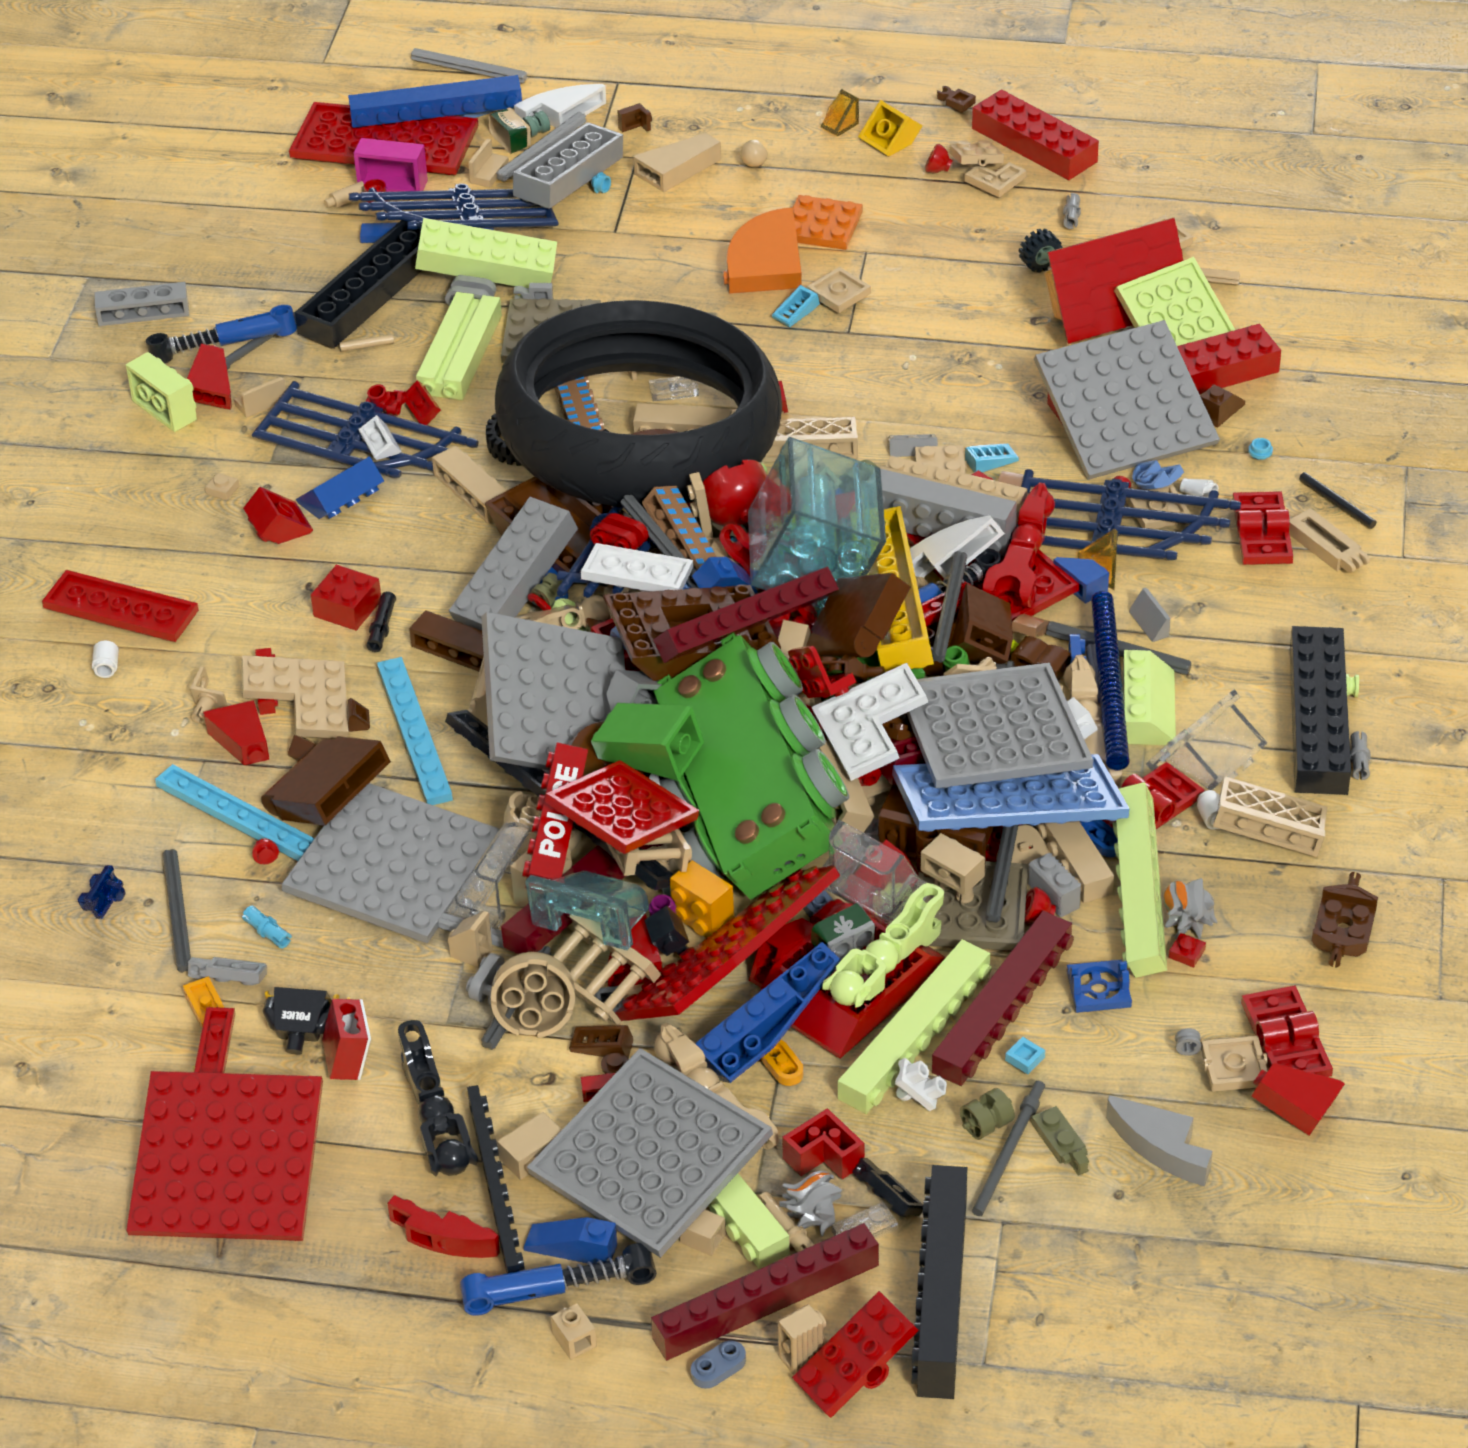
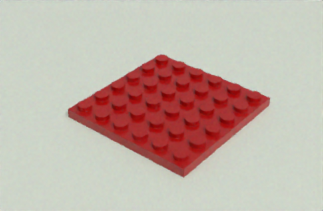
[126,1071,323,1241]

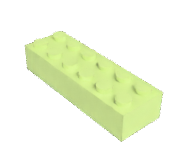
[415,218,557,288]

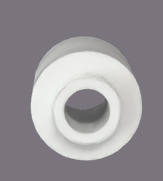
[92,641,119,678]
[1197,790,1220,830]

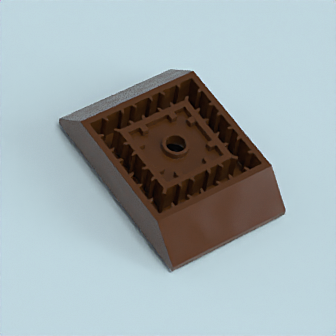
[604,585,781,681]

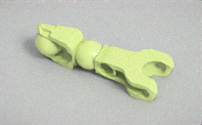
[823,883,944,1007]

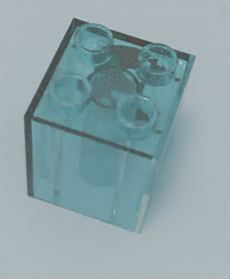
[748,437,886,609]

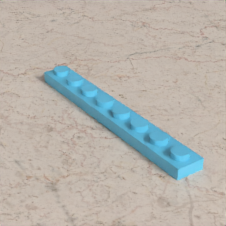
[377,657,453,805]
[155,764,315,861]

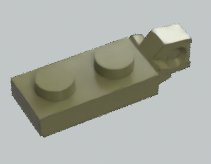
[1031,1106,1089,1176]

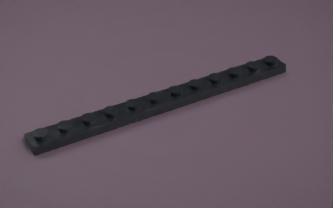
[445,710,674,890]

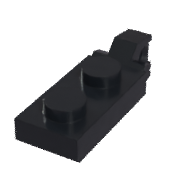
[852,1157,923,1217]

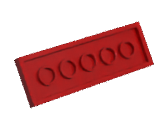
[42,570,199,642]

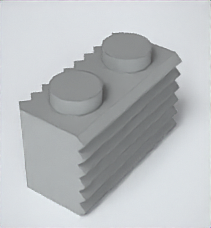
[1028,853,1081,917]

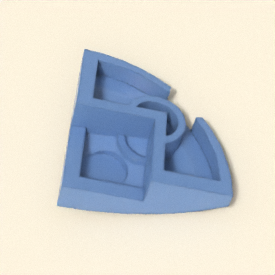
[1132,460,1184,489]

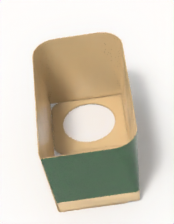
[489,108,531,154]

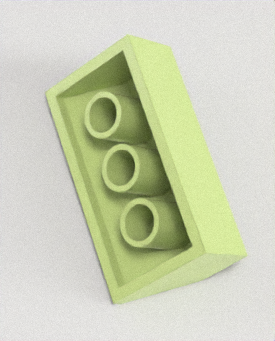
[1123,650,1176,746]

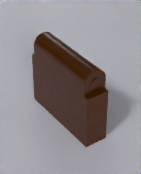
[806,573,911,658]
[261,736,391,826]

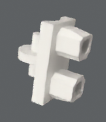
[895,1058,947,1111]

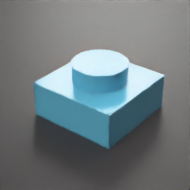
[1005,1037,1045,1074]

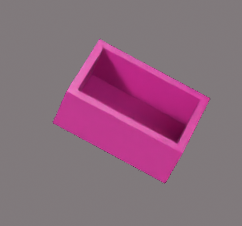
[354,138,428,192]

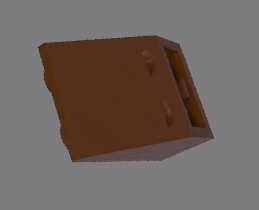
[950,584,1013,664]

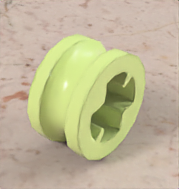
[1346,674,1359,697]

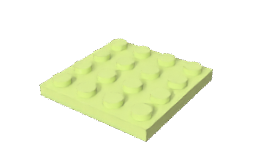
[1114,257,1235,346]

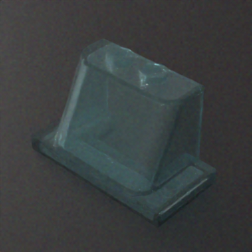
[525,871,649,951]

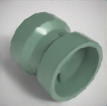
[522,111,550,138]

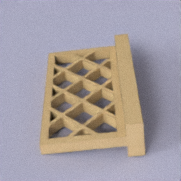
[762,417,858,462]
[1213,777,1327,857]

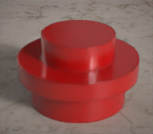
[252,838,279,865]

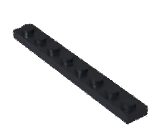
[467,1085,525,1273]

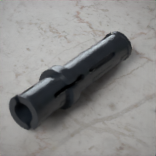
[366,591,396,652]

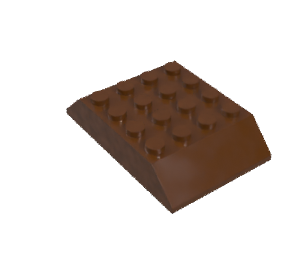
[485,476,632,573]

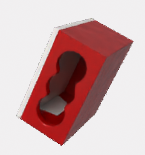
[322,999,371,1080]

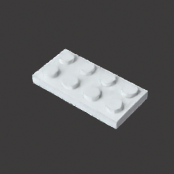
[581,543,693,592]

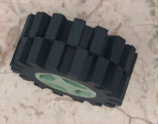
[1019,228,1063,273]

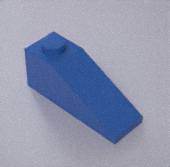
[692,557,758,594]
[524,1217,617,1264]

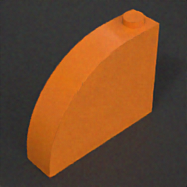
[723,207,802,294]

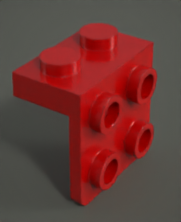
[788,646,856,698]

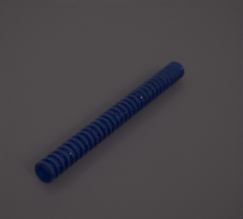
[1091,591,1130,771]

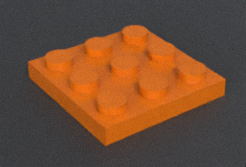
[793,195,863,250]

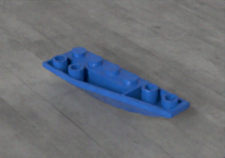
[695,942,841,1083]

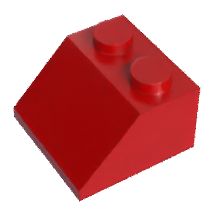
[243,487,313,544]

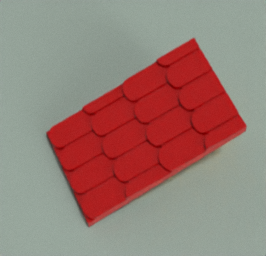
[1044,218,1184,344]

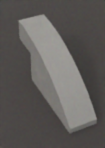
[1106,1095,1213,1187]

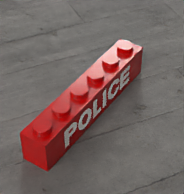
[522,742,588,895]

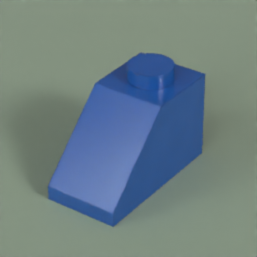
[1053,557,1109,604]

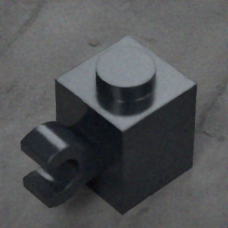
[644,906,689,956]

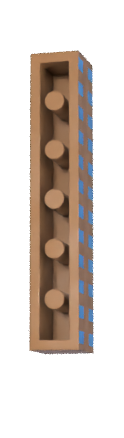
[554,376,604,431]
[642,486,717,571]

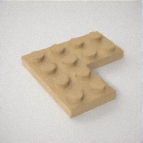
[241,655,348,738]

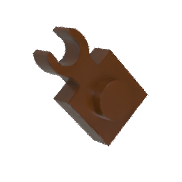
[937,86,976,112]

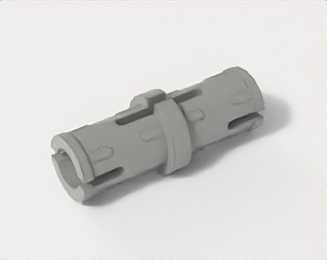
[1063,193,1081,229]
[1350,731,1371,780]

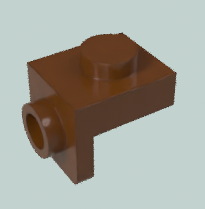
[617,103,652,133]

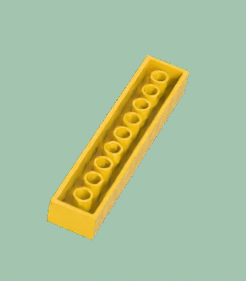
[852,506,934,673]

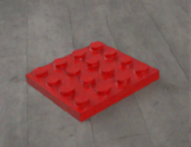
[545,760,699,854]

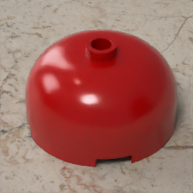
[703,460,772,526]

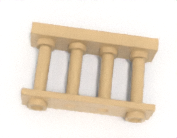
[607,828,692,876]
[553,908,661,1025]

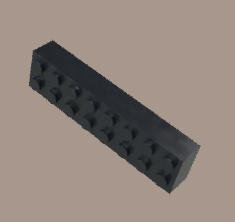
[295,220,422,348]
[1289,626,1351,795]
[912,1165,968,1399]

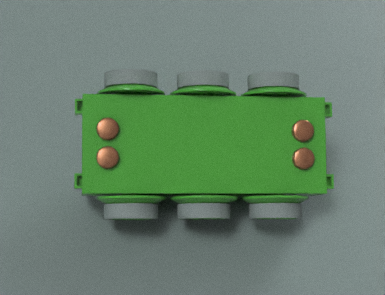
[654,632,849,900]

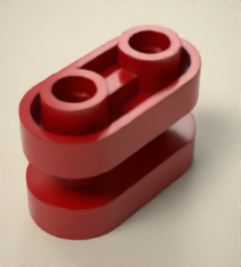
[590,513,649,550]

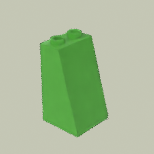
[591,703,704,781]

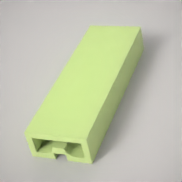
[416,292,502,400]

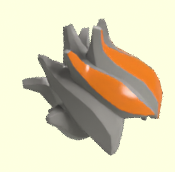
[1164,878,1218,939]
[779,1171,842,1237]

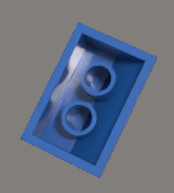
[296,456,384,519]

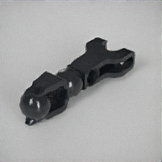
[398,1020,478,1177]

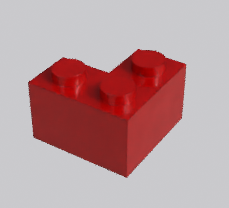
[782,1108,865,1180]

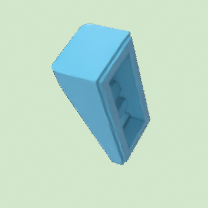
[772,285,820,327]
[965,443,1019,473]

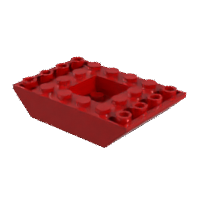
[759,903,946,1059]

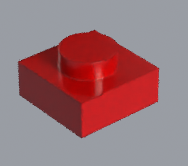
[1169,933,1206,968]

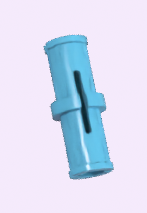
[242,905,292,949]

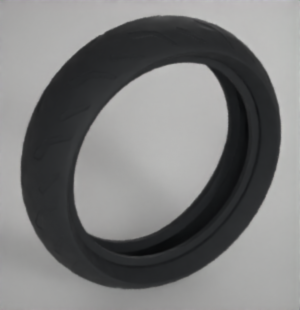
[495,300,782,508]

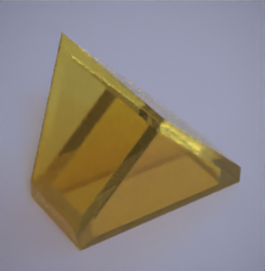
[821,89,859,136]
[1077,528,1118,590]

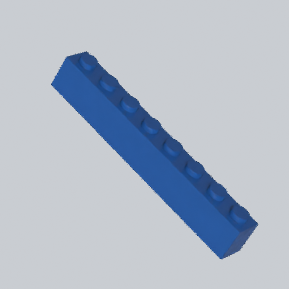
[348,75,522,128]

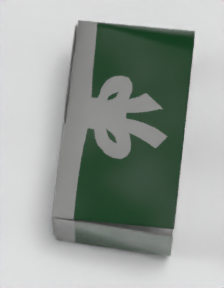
[811,902,875,959]

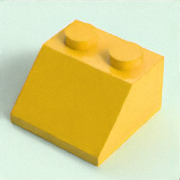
[858,99,923,156]

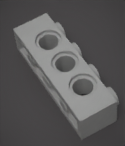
[94,282,189,326]

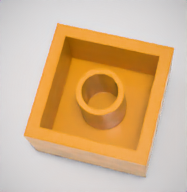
[670,860,734,938]

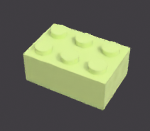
[126,352,197,432]

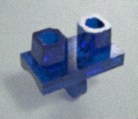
[77,865,126,919]

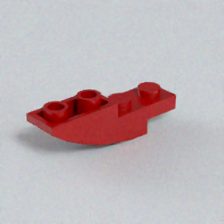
[387,1195,500,1258]

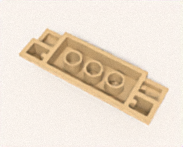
[880,456,1028,523]

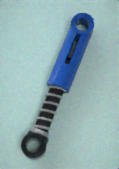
[145,304,297,364]
[918,549,1001,604]
[460,1243,657,1316]

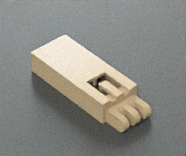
[1289,508,1371,573]

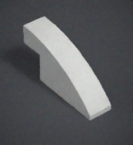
[514,84,606,128]
[910,516,1005,578]

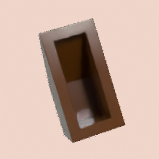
[1200,385,1246,428]

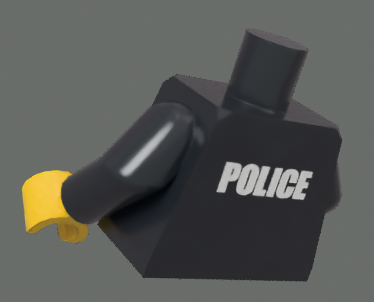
[263,987,350,1055]

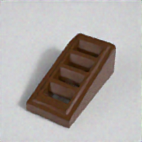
[569,1025,634,1058]

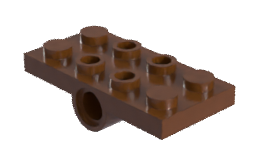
[879,808,986,877]

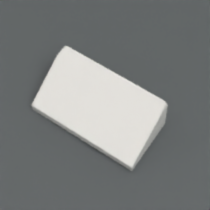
[358,415,402,460]

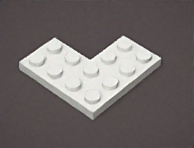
[811,663,928,781]

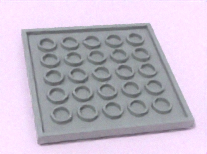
[1034,320,1220,480]
[481,612,625,771]
[906,663,1093,788]
[282,783,500,944]
[527,1048,773,1258]

